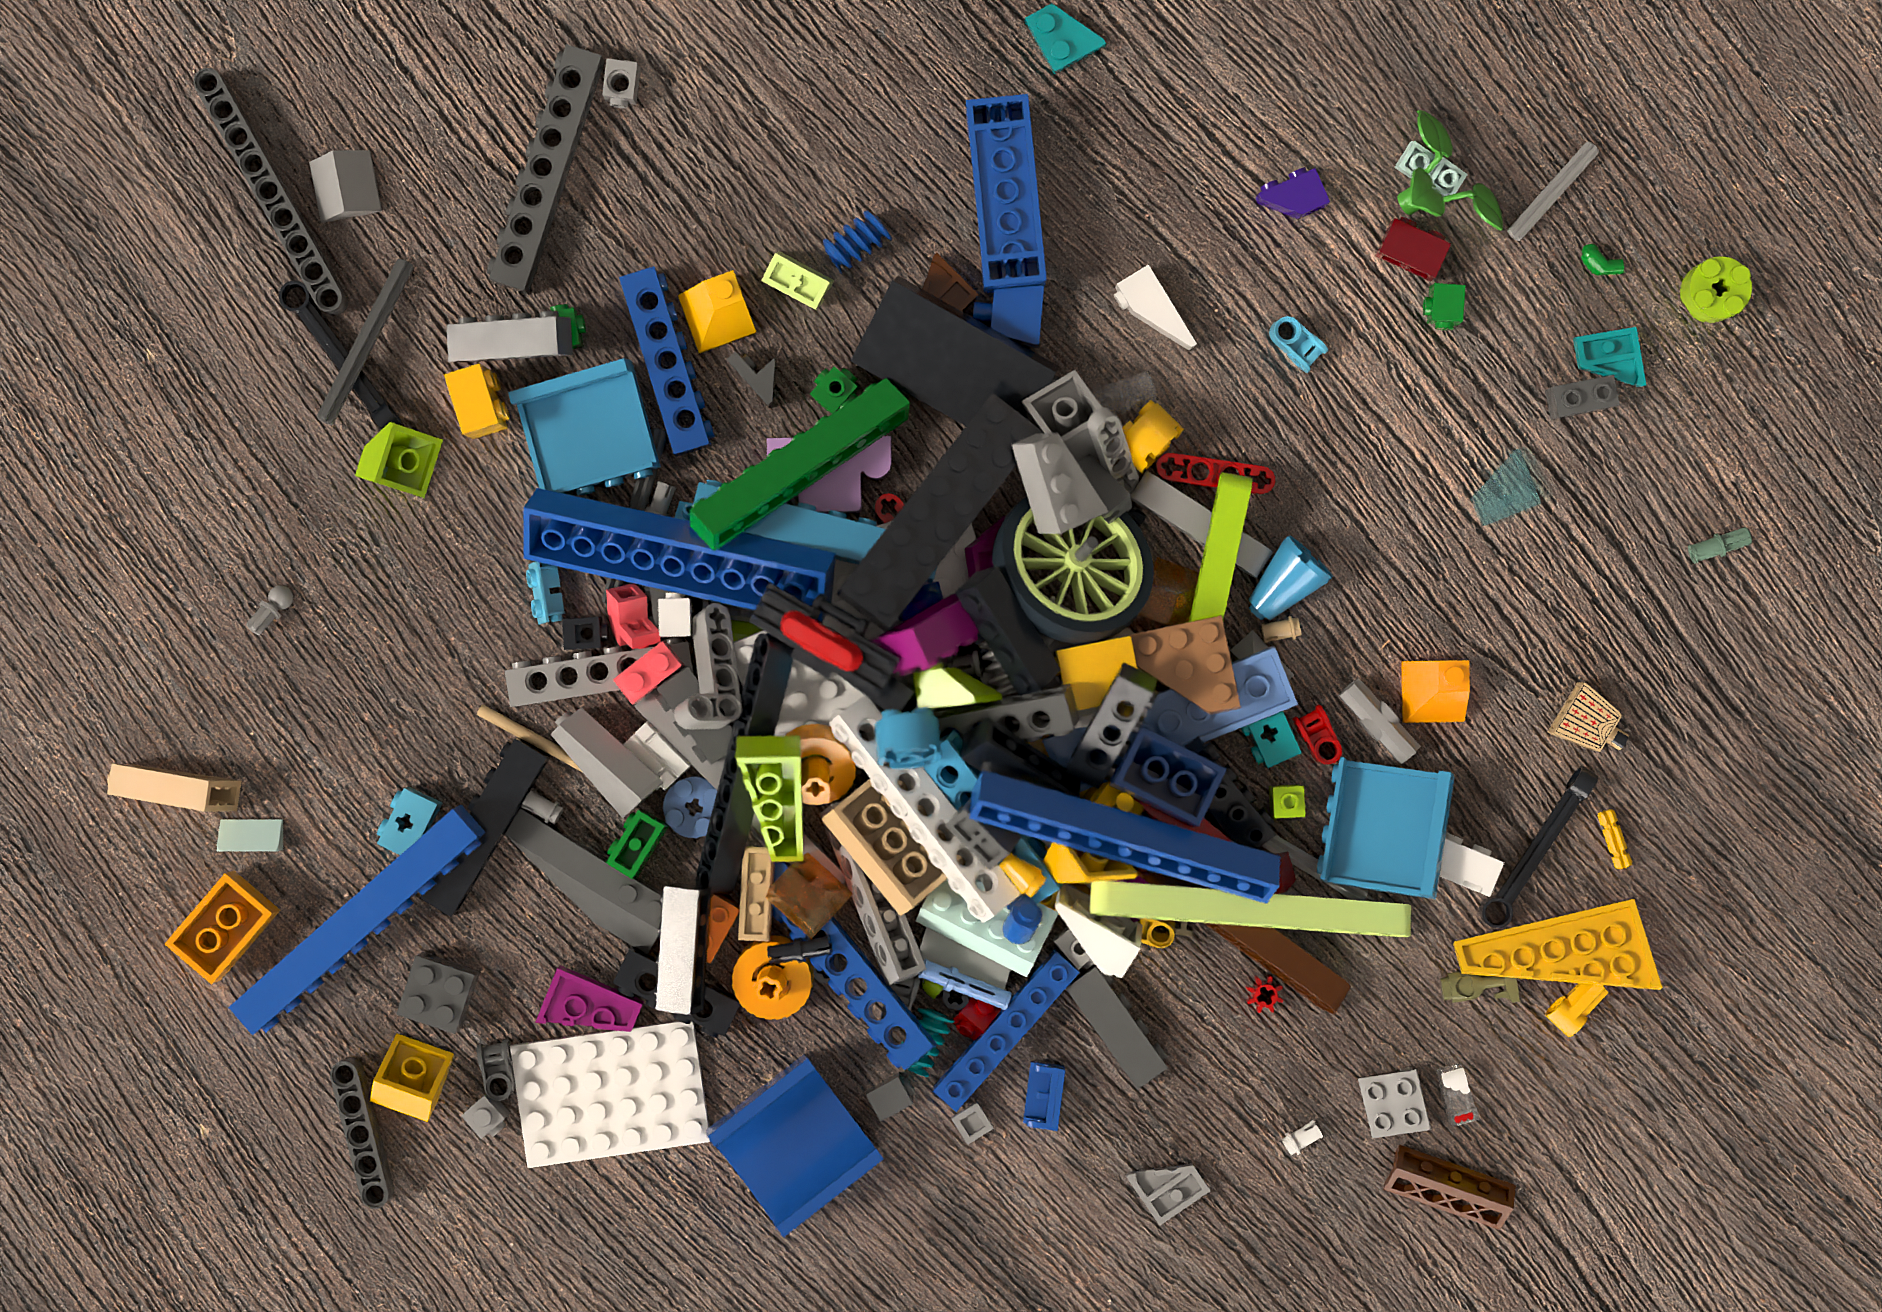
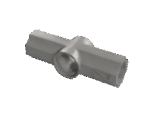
[1338,678,1421,764]

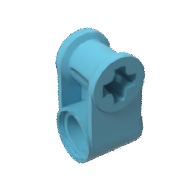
[1269,316,1329,373]

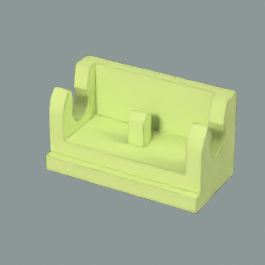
[761,252,834,310]

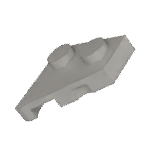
[1126,1163,1211,1225]

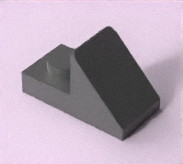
[726,351,777,408]

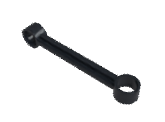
[279,281,404,430]
[1479,765,1598,928]

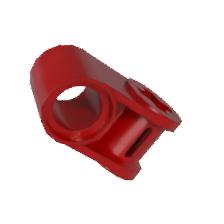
[1292,704,1342,765]

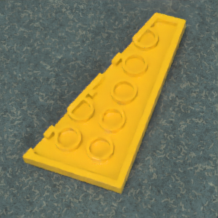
[1453,899,1662,990]

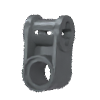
[476,1038,516,1101]

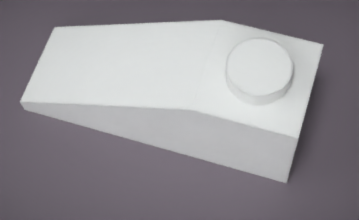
[1114,265,1197,350]

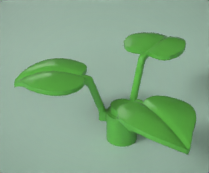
[1397,109,1503,231]

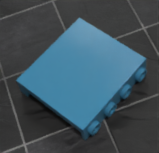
[508,358,661,496]
[1317,757,1455,899]

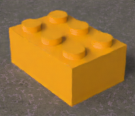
[165,870,281,984]

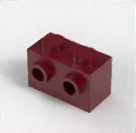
[1375,217,1451,282]

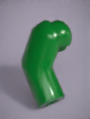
[1581,244,1624,276]

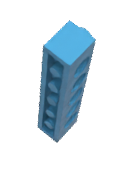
[923,729,1063,904]

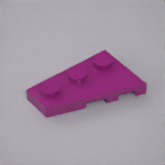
[535,965,644,1032]

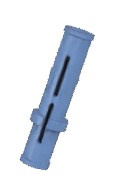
[918,959,1012,1010]

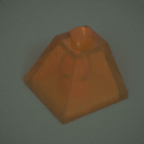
[1138,557,1199,627]
[765,852,853,939]

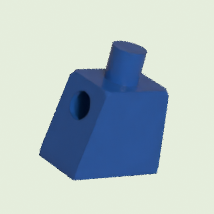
[973,285,1044,348]

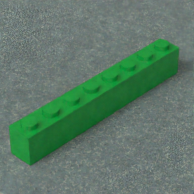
[690,378,910,551]

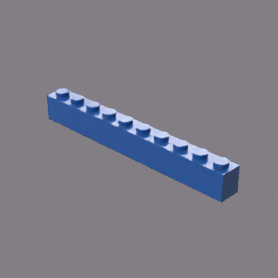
[969,770,1280,904]
[228,804,486,1036]

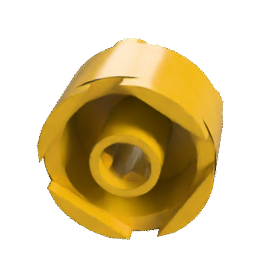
[1113,400,1184,473]

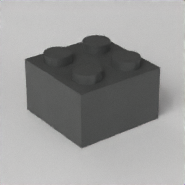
[396,952,481,1034]

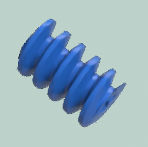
[823,210,893,274]

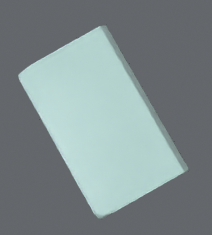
[217,819,283,851]

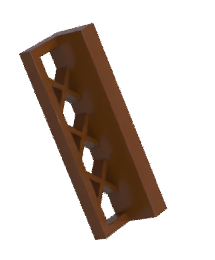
[1383,1144,1516,1230]

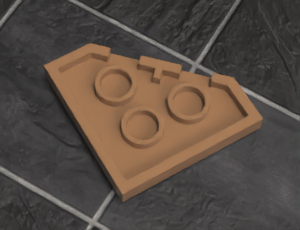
[1130,616,1241,715]

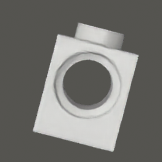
[658,593,693,637]

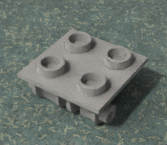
[1358,1067,1431,1139]

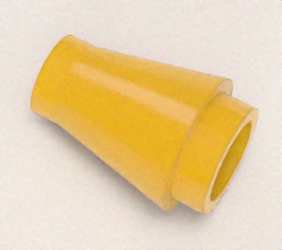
[999,853,1047,898]

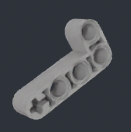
[674,603,742,729]

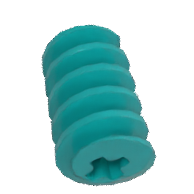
[901,1008,955,1077]

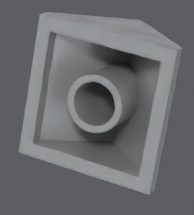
[309,150,382,223]

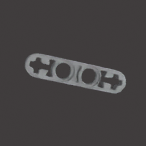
[1088,407,1139,494]

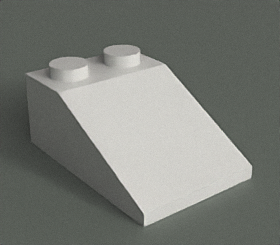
[1055,883,1142,979]

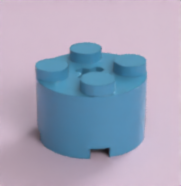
[875,708,942,769]

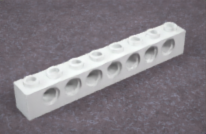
[829,695,1021,923]

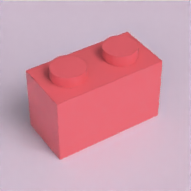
[613,641,685,704]

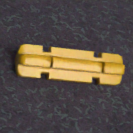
[1598,809,1632,869]

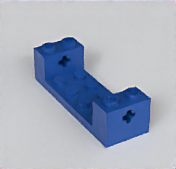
[965,94,1047,293]

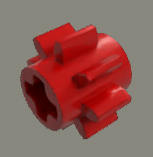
[1245,975,1284,1013]

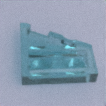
[1471,448,1541,526]

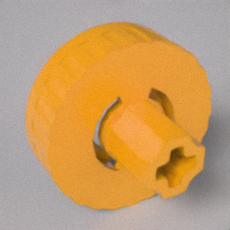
[785,724,856,805]
[732,935,814,1020]

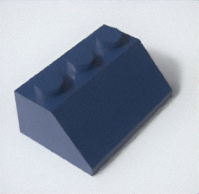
[1109,727,1227,828]

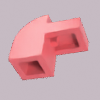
[606,583,661,649]

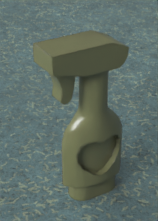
[1440,971,1520,1003]

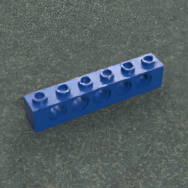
[619,266,715,457]
[933,948,1080,1112]

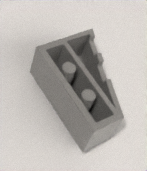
[1012,433,1109,534]

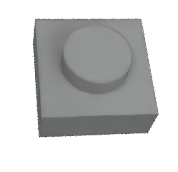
[951,1101,994,1145]

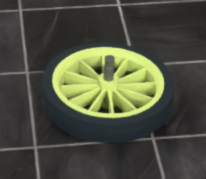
[992,496,1154,644]

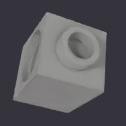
[602,59,641,108]

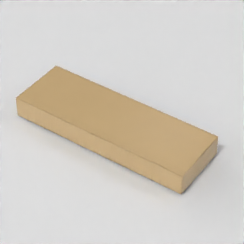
[738,847,775,942]

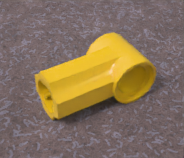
[1545,983,1609,1037]

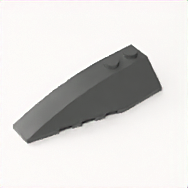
[505,808,663,955]

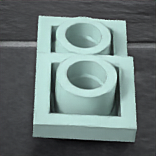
[1394,141,1468,197]

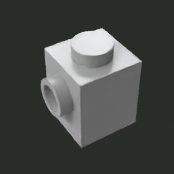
[1053,926,1094,970]
[461,1094,510,1139]

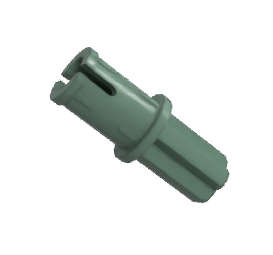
[1688,528,1752,564]

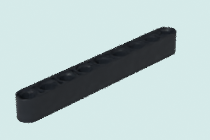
[696,633,795,894]

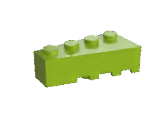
[736,736,804,862]

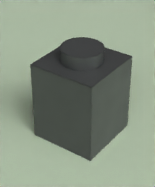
[866,1073,916,1122]

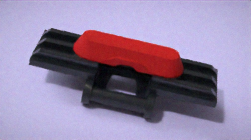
[749,583,900,698]

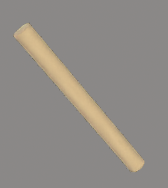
[477,704,582,772]

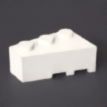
[1440,833,1504,897]

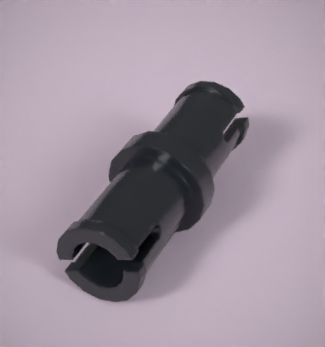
[767,935,833,966]

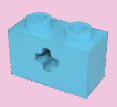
[377,787,443,855]

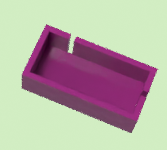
[871,593,979,676]

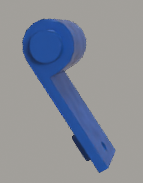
[1002,871,1042,944]

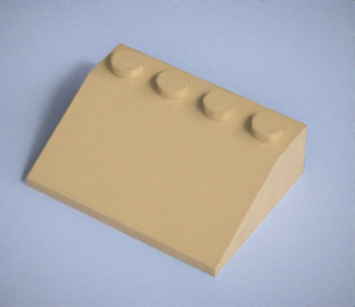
[821,764,965,916]

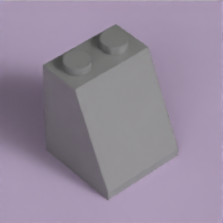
[1022,370,1112,463]

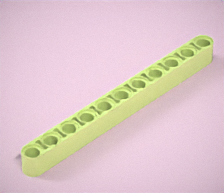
[1090,881,1411,937]

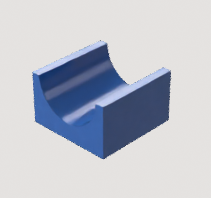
[706,1054,884,1238]

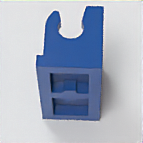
[1023,1061,1065,1131]

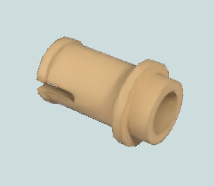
[1261,616,1301,643]

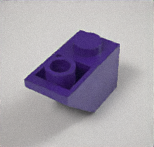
[1255,167,1330,219]

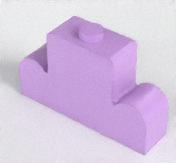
[767,436,892,514]

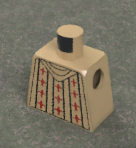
[1548,682,1629,752]

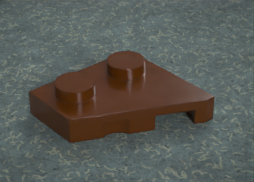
[922,253,979,312]

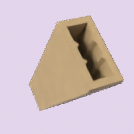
[107,764,242,812]

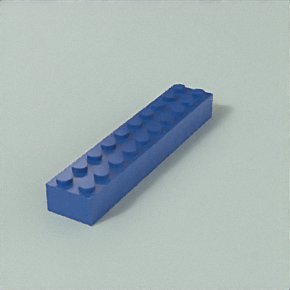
[524,488,836,623]

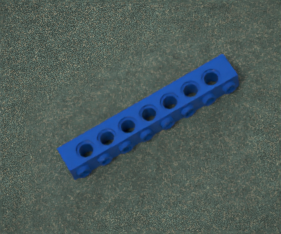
[772,862,938,1070]

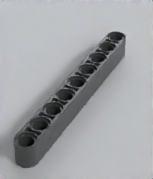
[193,68,349,315]

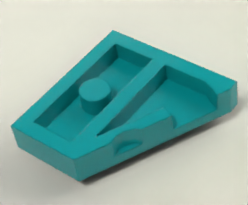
[1024,3,1106,74]
[1573,327,1646,387]

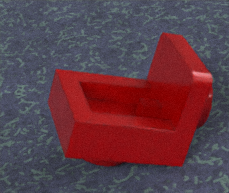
[952,989,1001,1040]

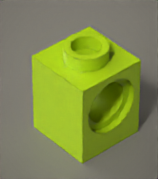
[1269,784,1306,819]

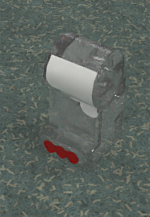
[1436,1063,1480,1127]

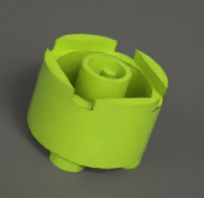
[1680,256,1752,323]

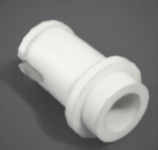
[1281,1120,1323,1155]

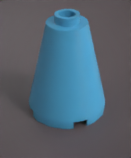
[1248,535,1333,620]

